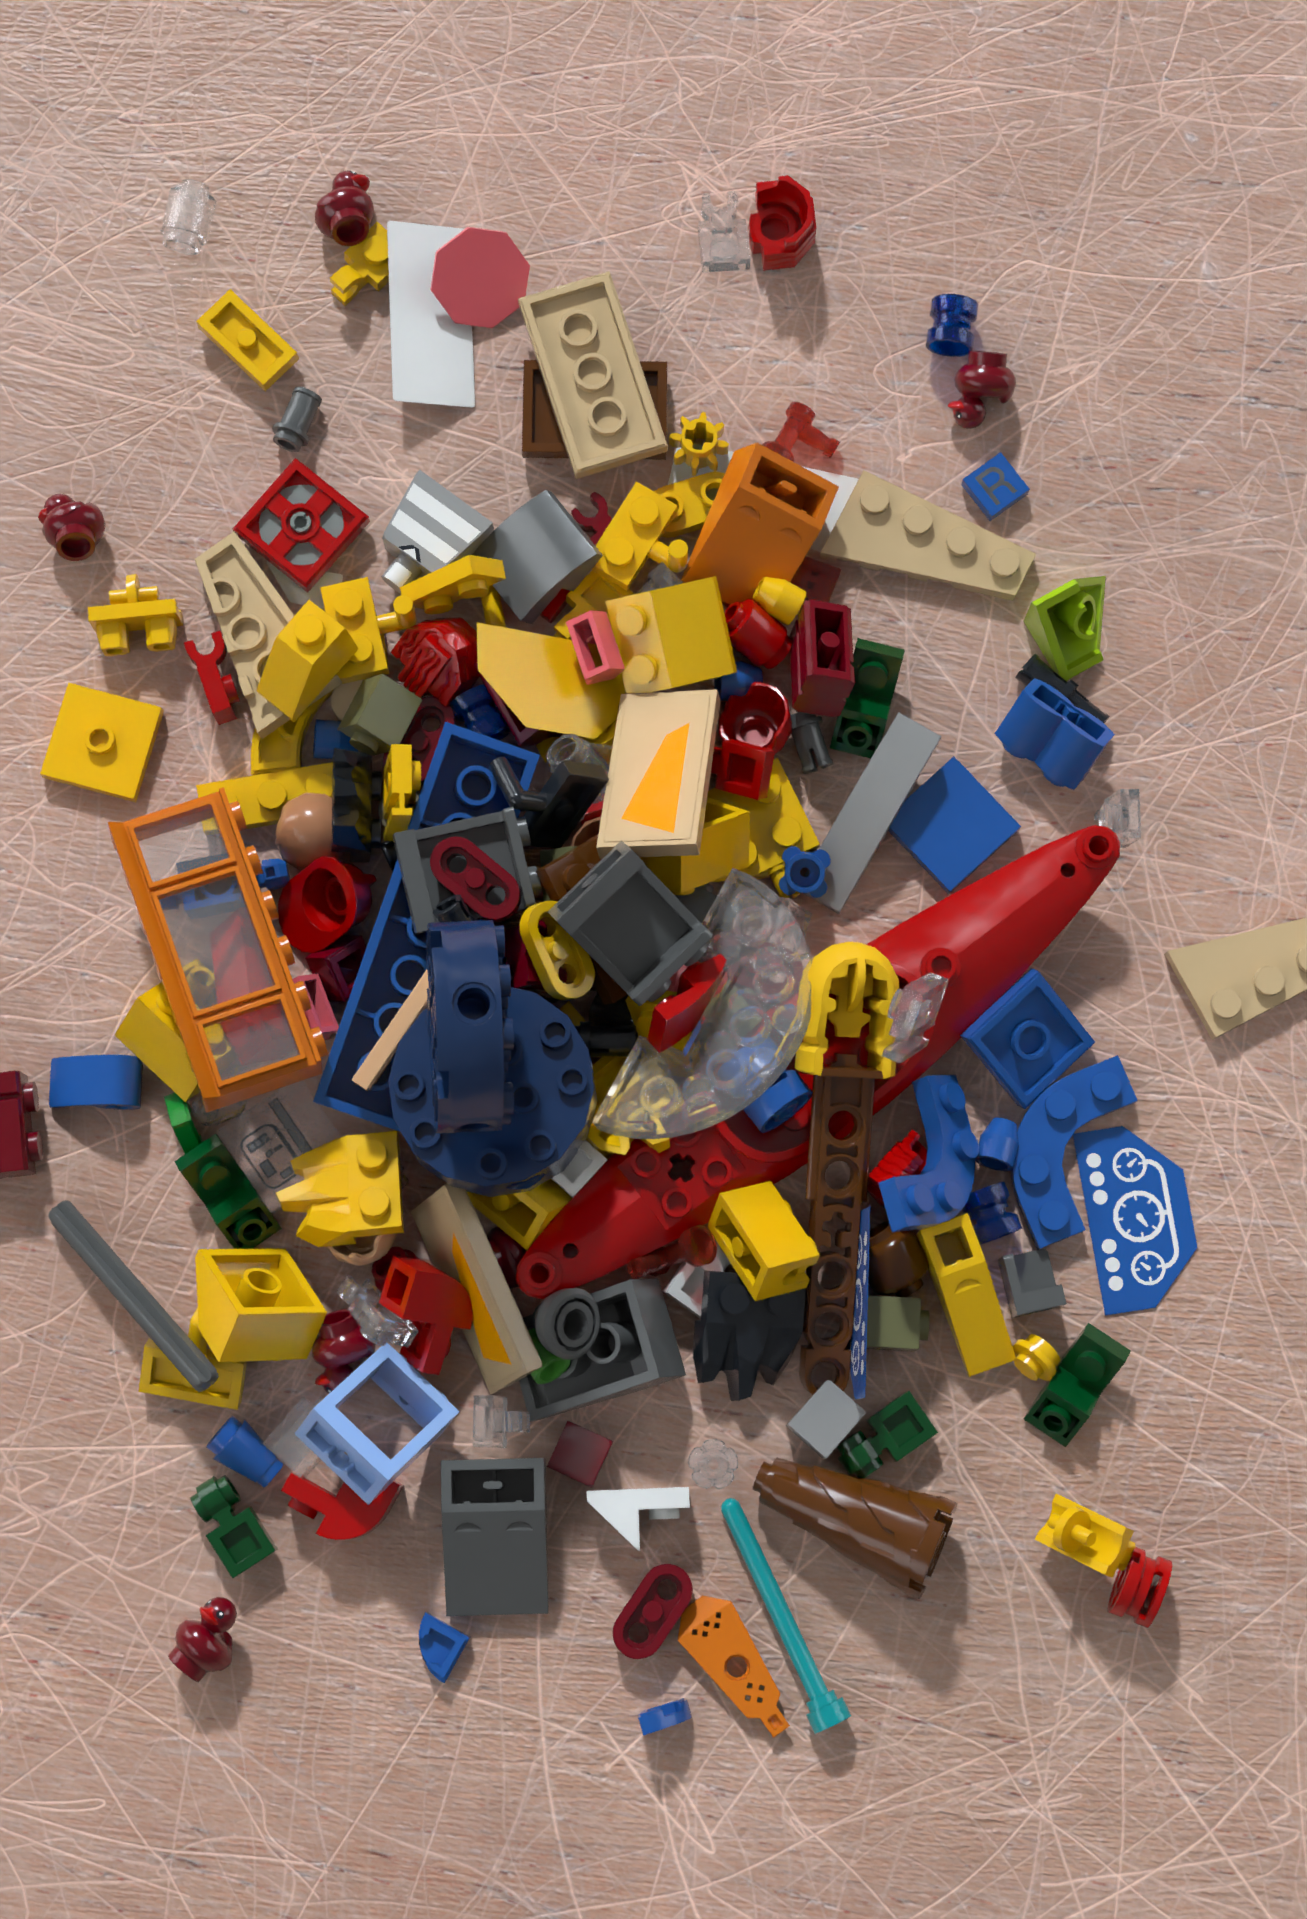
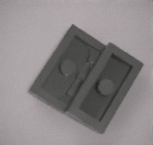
[472,490,603,624]

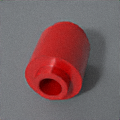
[724,599,792,669]

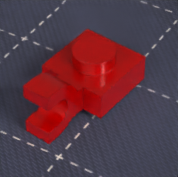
[184,630,240,725]
[711,739,775,800]

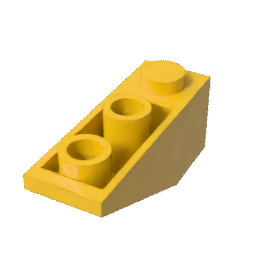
[916,1213,1016,1377]

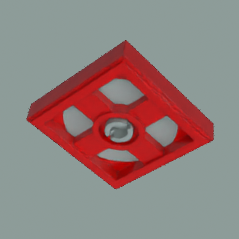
[232,458,370,593]

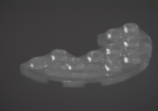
[592,868,813,1139]

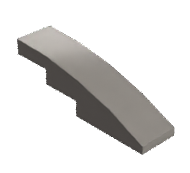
[803,712,941,914]

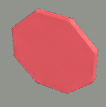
[430,227,530,328]

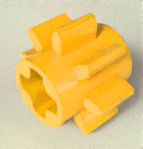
[669,412,729,476]

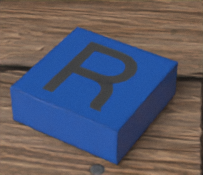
[961,452,1030,521]

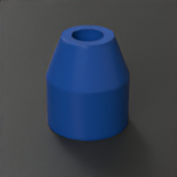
[714,661,763,701]
[313,719,358,759]
[975,1117,1019,1171]

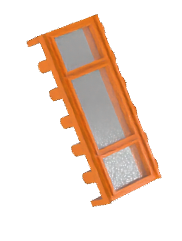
[108,787,328,1113]

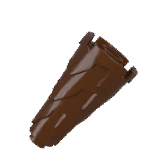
[753,1457,957,1599]

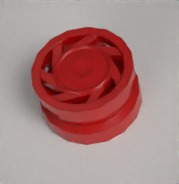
[1107,1547,1172,1628]

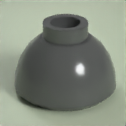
[532,1288,600,1360]

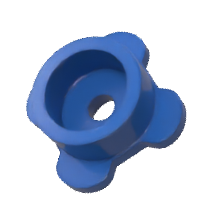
[779,846,831,898]

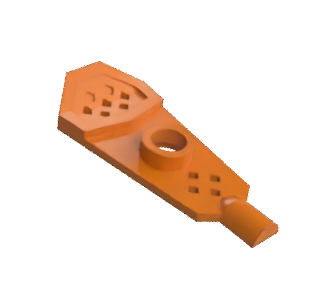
[677,1595,790,1738]

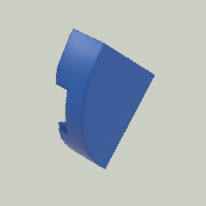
[419,1612,470,1683]
[638,1698,692,1736]

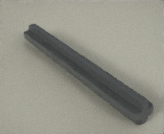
[48,1200,219,1392]

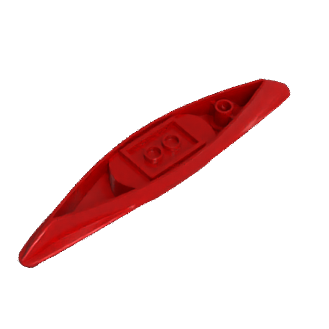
[516,825,1120,1299]

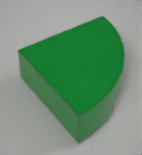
[164,1092,203,1154]

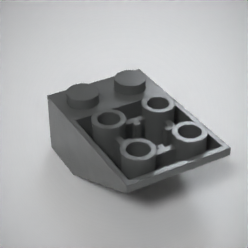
[441,1458,549,1616]

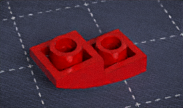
[647,953,727,1054]

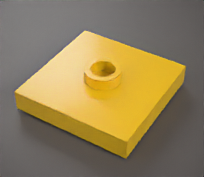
[40,682,164,802]

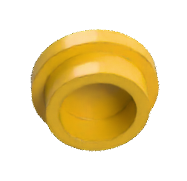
[1013,1334,1060,1381]

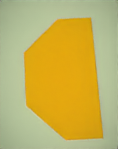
[477,622,626,739]

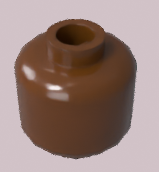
[868,1221,929,1297]

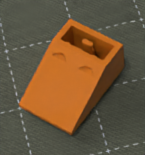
[680,443,839,606]

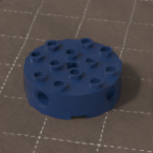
[426,920,514,1133]
[388,987,598,1197]

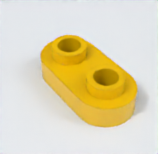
[654,471,725,538]
[520,901,595,1000]

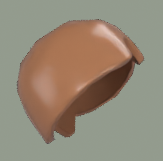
[275,793,345,871]

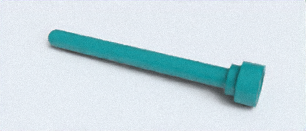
[721,1498,851,1734]

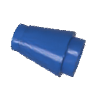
[206,1416,284,1488]

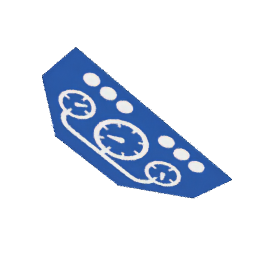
[1073,1126,1198,1315]
[847,1207,870,1400]

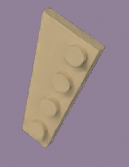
[820,470,1036,601]
[195,532,342,739]

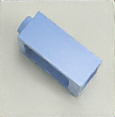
[295,1342,460,1505]

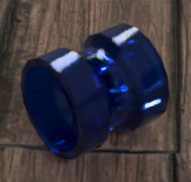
[925,294,979,357]
[449,684,511,740]
[962,1181,1022,1245]

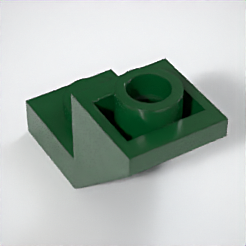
[830,638,905,759]
[174,1133,282,1249]
[1024,1323,1131,1447]

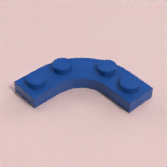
[1010,1055,1138,1250]
[879,1074,979,1232]

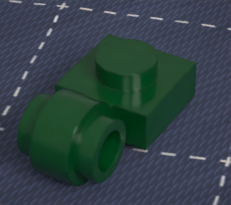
[836,1391,938,1478]
[190,1475,278,1579]

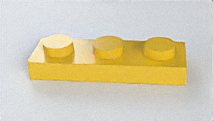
[196,762,333,836]

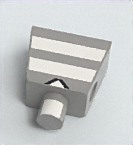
[381,470,494,594]

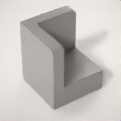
[786,1380,866,1459]

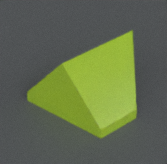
[1023,576,1106,681]

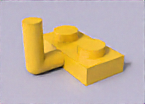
[591,481,688,591]
[400,555,506,628]
[320,577,417,684]
[138,1307,247,1410]

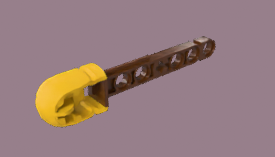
[795,942,900,1395]

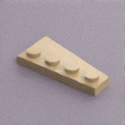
[1164,918,1307,1040]

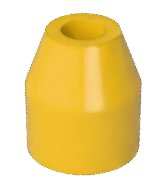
[753,577,806,626]

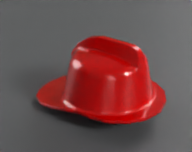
[278,856,377,953]

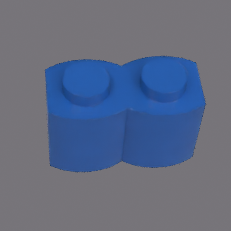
[994,678,1115,790]

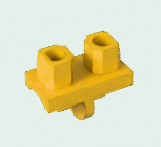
[88,574,183,656]
[1035,1493,1135,1578]

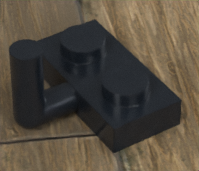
[489,757,609,849]

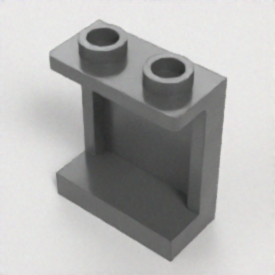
[393,807,542,935]
[548,840,713,1006]

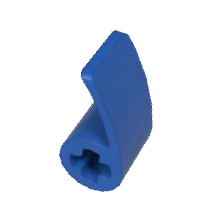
[49,1055,143,1110]

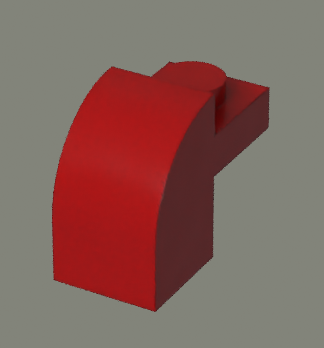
[379,1255,473,1375]
[281,1473,404,1540]

